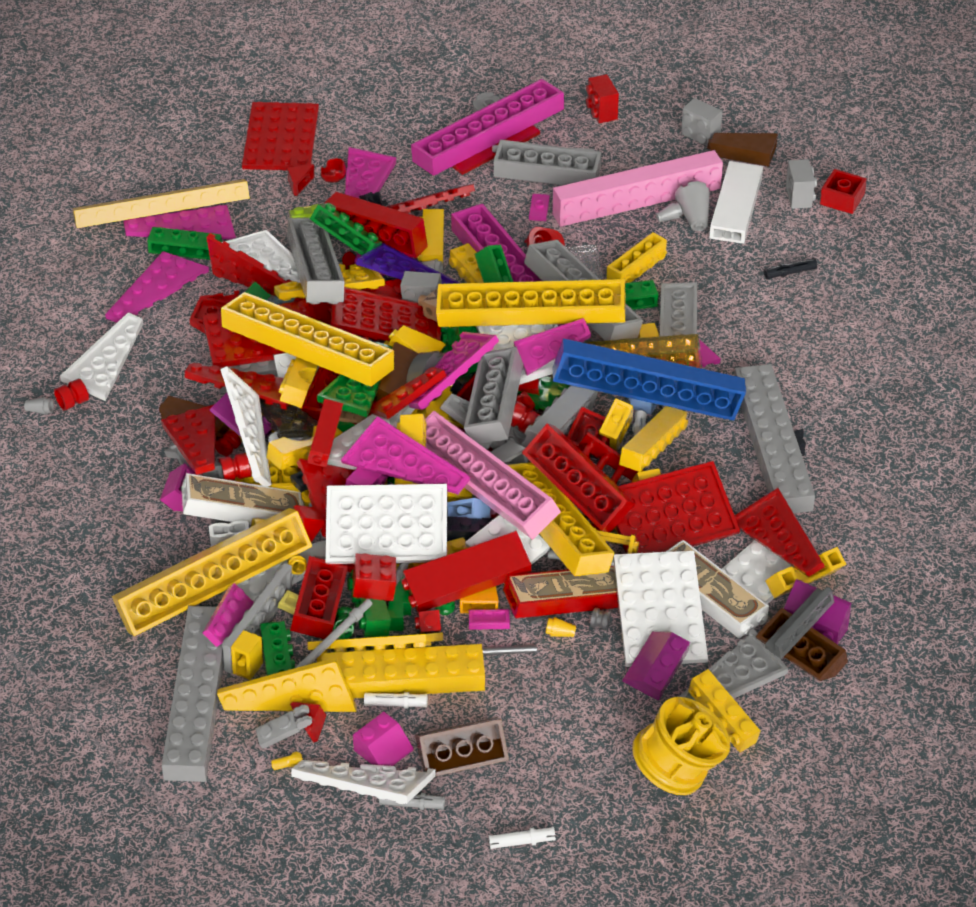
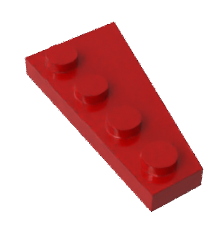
[369,367,447,419]

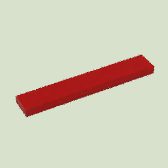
[452,125,540,175]

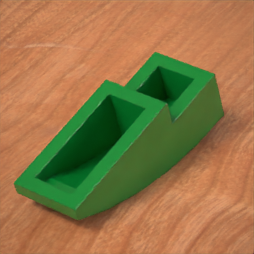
[388,577,411,631]

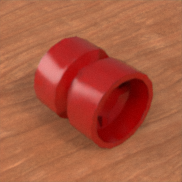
[54,378,89,411]
[511,401,540,434]
[218,453,251,481]

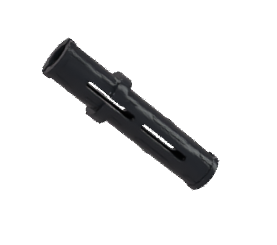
[764,258,817,280]

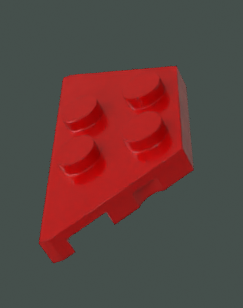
[189,290,240,334]

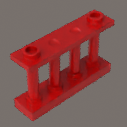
[579,432,644,484]

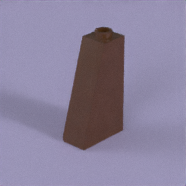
[707,133,778,167]
[375,342,418,401]
[159,395,229,449]

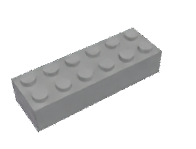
[494,140,602,185]
[464,347,523,444]
[521,385,599,463]

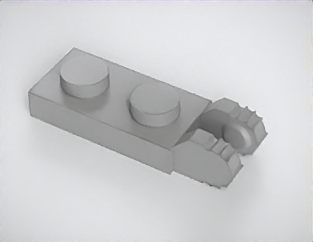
[255,705,312,748]

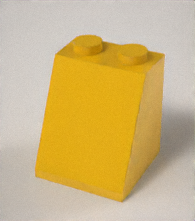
[384,325,446,354]

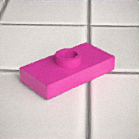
[529,194,550,221]
[469,609,510,630]

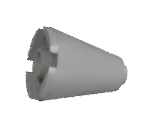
[675,181,710,231]

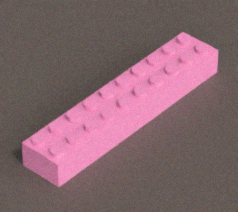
[552,150,723,227]
[426,411,561,540]

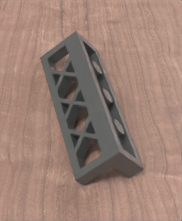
[765,587,834,659]

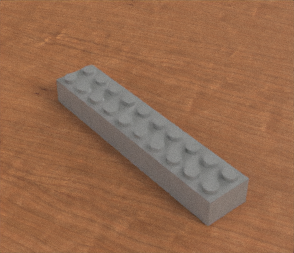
[287,218,344,304]
[734,364,815,513]
[162,606,224,782]

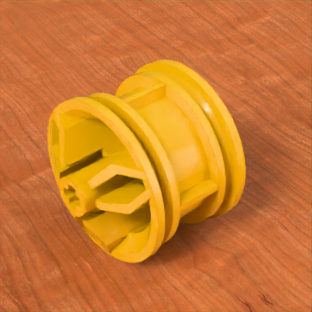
[632,697,730,795]

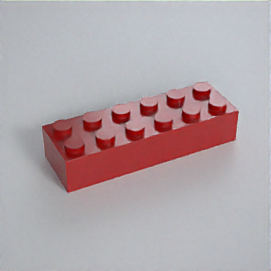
[324,192,428,259]
[522,423,636,533]

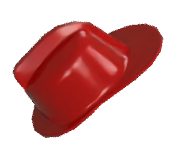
[524,227,565,247]

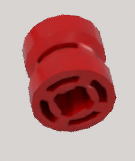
[215,430,241,457]

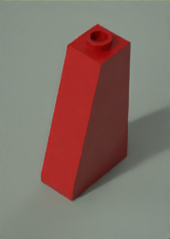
[307,399,343,467]

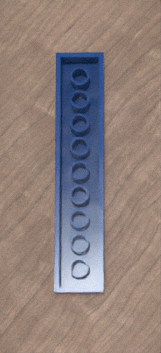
[552,338,746,421]

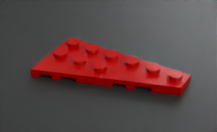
[297,458,355,572]

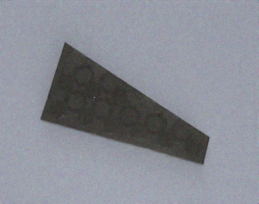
[259,398,318,438]

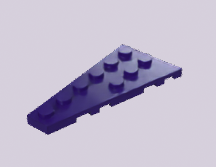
[356,243,460,284]

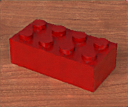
[290,556,348,639]

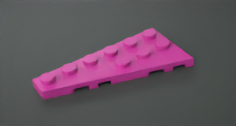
[345,147,397,198]
[123,205,236,240]
[105,251,209,323]
[409,332,499,410]
[341,416,470,494]

